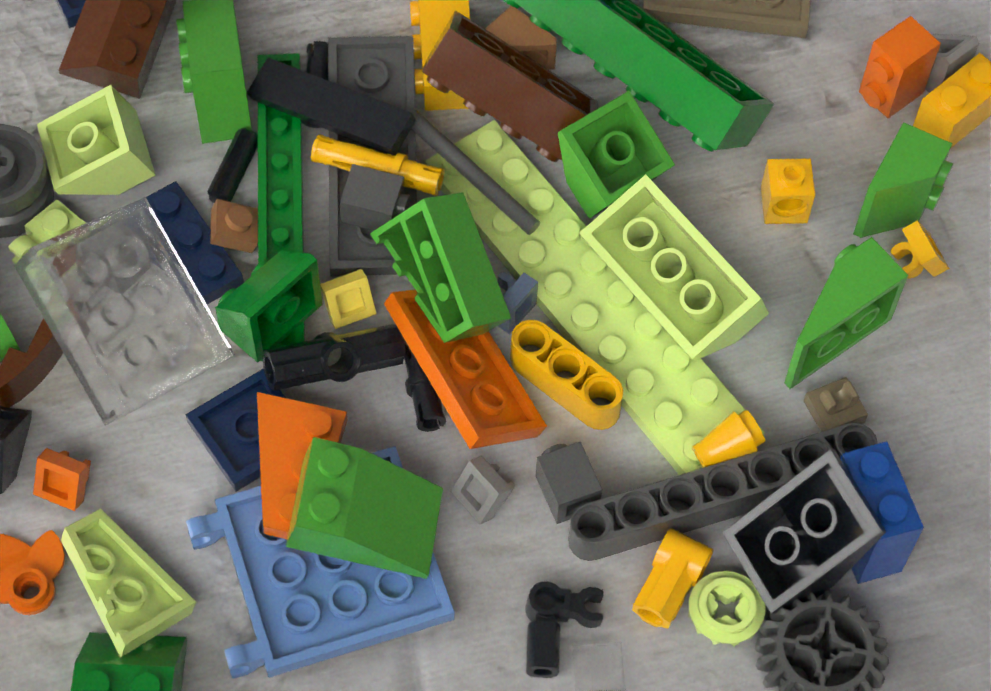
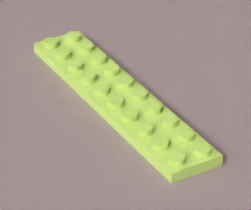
[425,120,765,475]

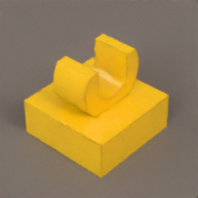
[890,220,950,279]

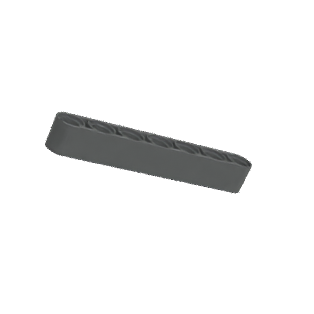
[568,423,878,561]

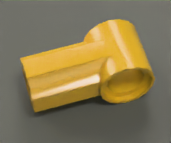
[632,528,714,629]

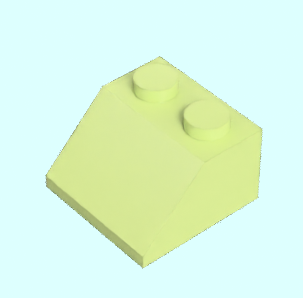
[37,85,156,195]

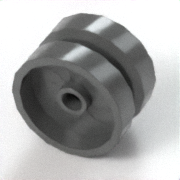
[0,124,55,238]

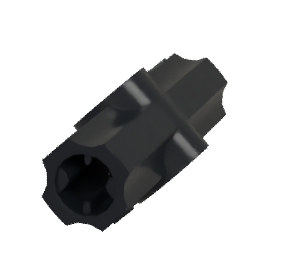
[262,324,406,391]

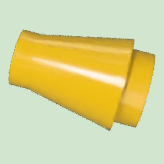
[692,410,765,468]

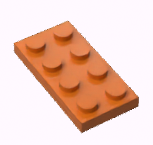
[384,290,547,449]

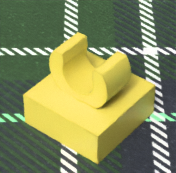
[320,269,377,329]

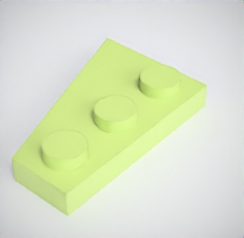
[61,509,196,657]

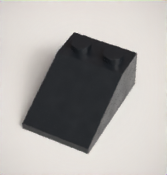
[723,449,886,614]

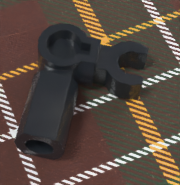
[525,581,604,678]

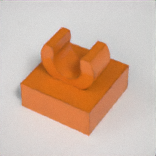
[33,448,91,511]

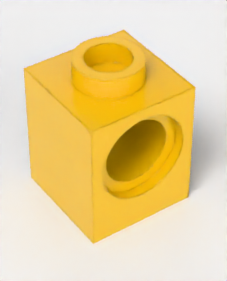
[761,158,815,224]

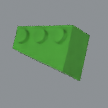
[176,0,252,144]
[370,192,511,343]

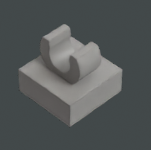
[451,455,515,524]

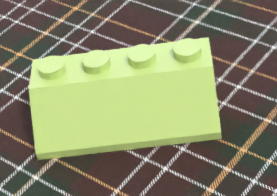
[579,175,769,361]

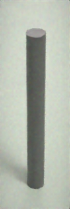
[410,110,540,235]

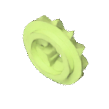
[688,571,766,647]

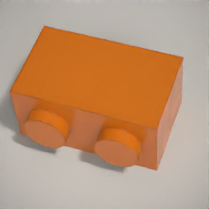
[859,16,941,119]

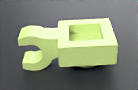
[8,199,89,272]

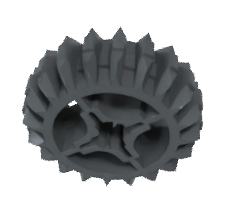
[755,589,889,691]

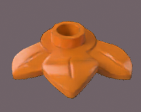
[0,530,65,615]

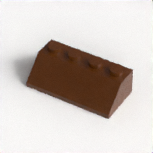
[59,0,177,99]
[422,10,598,162]

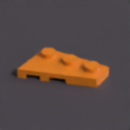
[257,392,348,539]

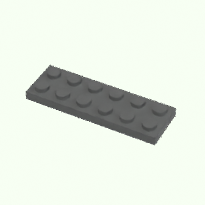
[328,36,417,276]

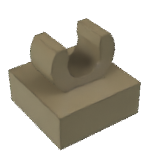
[804,377,868,432]

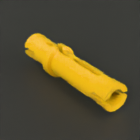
[311,134,445,196]

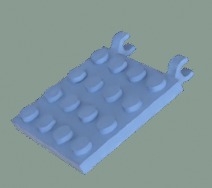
[186,446,455,679]

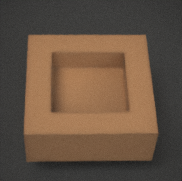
[210,199,258,253]

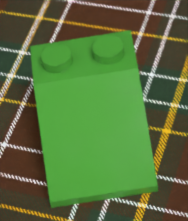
[784,237,908,389]
[286,437,443,579]

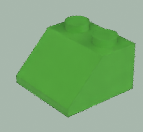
[558,91,675,219]
[853,122,953,238]

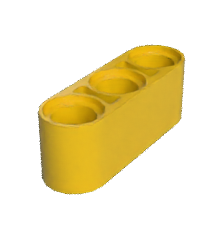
[510,320,623,430]

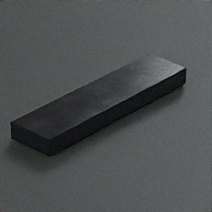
[247,57,416,156]

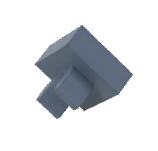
[498,272,538,334]

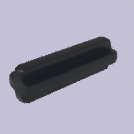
[208,128,258,203]

